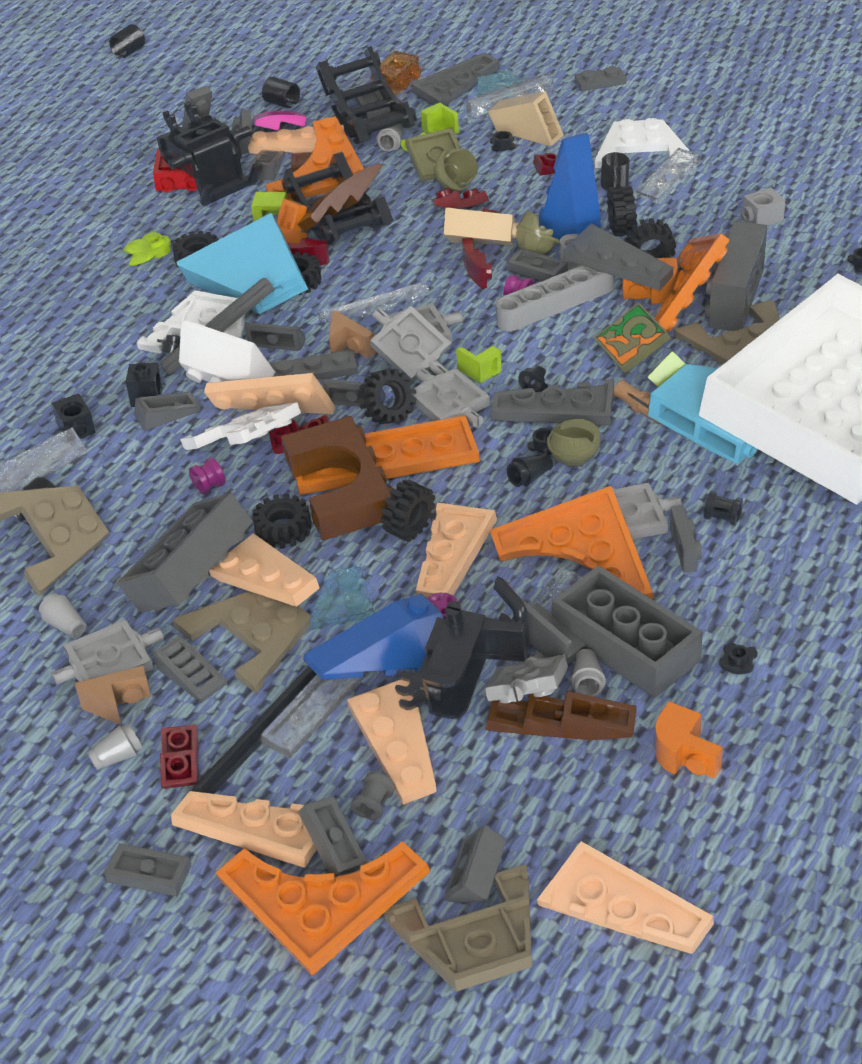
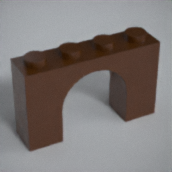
[281,416,392,541]

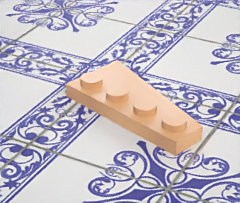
[248,125,344,154]
[204,373,335,414]
[416,502,497,598]
[209,533,320,607]
[347,679,436,805]
[171,791,317,868]
[537,841,714,954]

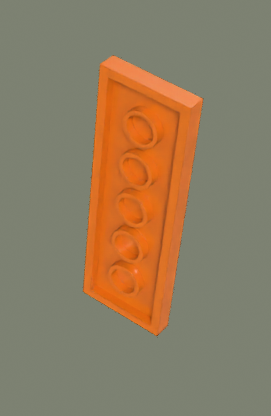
[295,415,480,495]

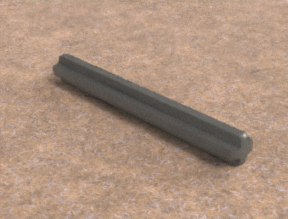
[160,278,273,374]

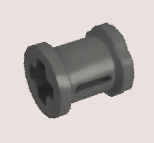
[350,772,396,821]

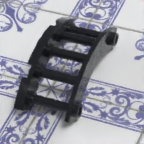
[315,46,417,144]
[281,151,394,245]

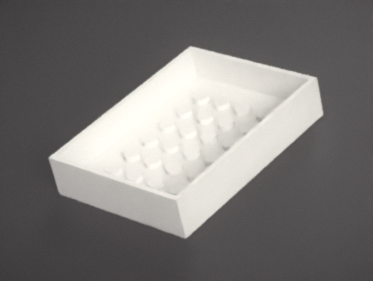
[699,274,862,505]

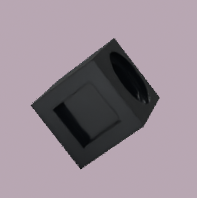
[125,362,163,407]
[51,393,96,443]

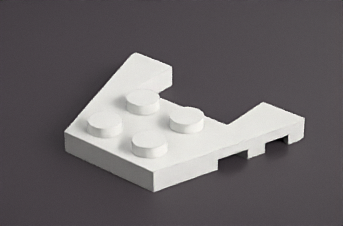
[595,118,693,168]
[137,290,245,354]
[180,402,301,450]

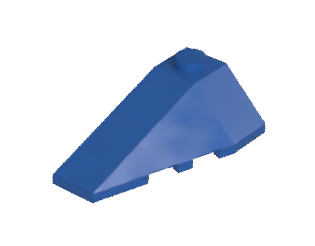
[539,132,601,239]
[303,594,443,680]

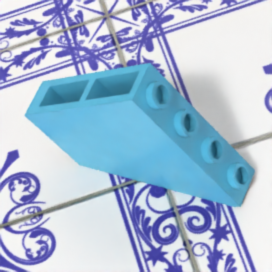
[176,213,308,314]
[648,364,757,464]

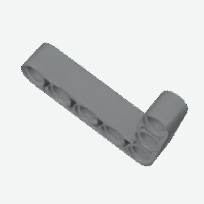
[496,234,614,331]

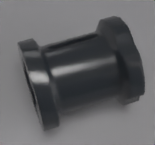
[704,491,743,526]

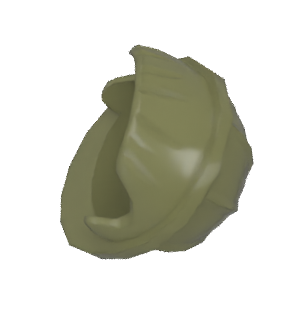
[434,148,478,191]
[516,211,560,255]
[547,419,600,467]

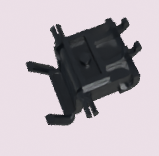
[156,102,262,206]
[395,576,530,719]

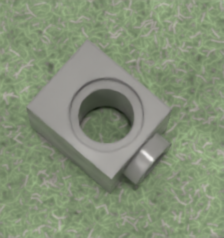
[741,188,785,226]

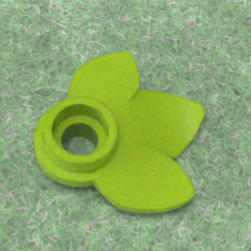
[123,232,171,266]

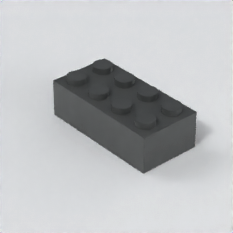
[705,221,767,331]
[117,492,253,612]
[552,565,703,698]

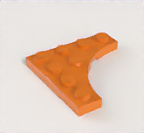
[265,116,364,201]
[654,233,730,332]
[490,486,655,599]
[215,841,430,976]

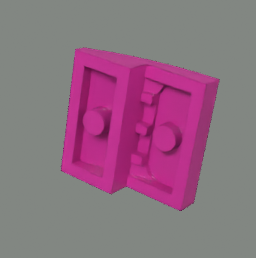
[252,111,306,131]

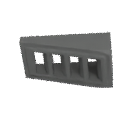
[249,150,285,181]
[134,392,201,431]
[154,636,227,703]

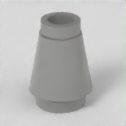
[377,124,404,152]
[39,593,87,638]
[571,649,606,697]
[87,724,143,771]

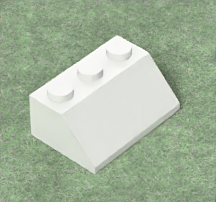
[179,319,275,383]

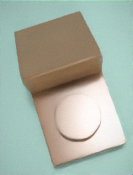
[329,311,376,359]
[75,666,151,725]

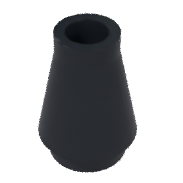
[507,453,553,487]

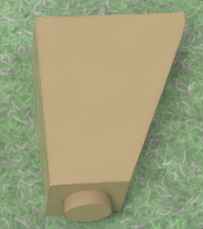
[488,91,564,146]
[444,208,519,245]

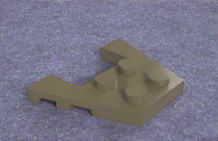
[674,300,780,365]
[0,485,109,596]
[173,591,312,693]
[384,864,533,992]

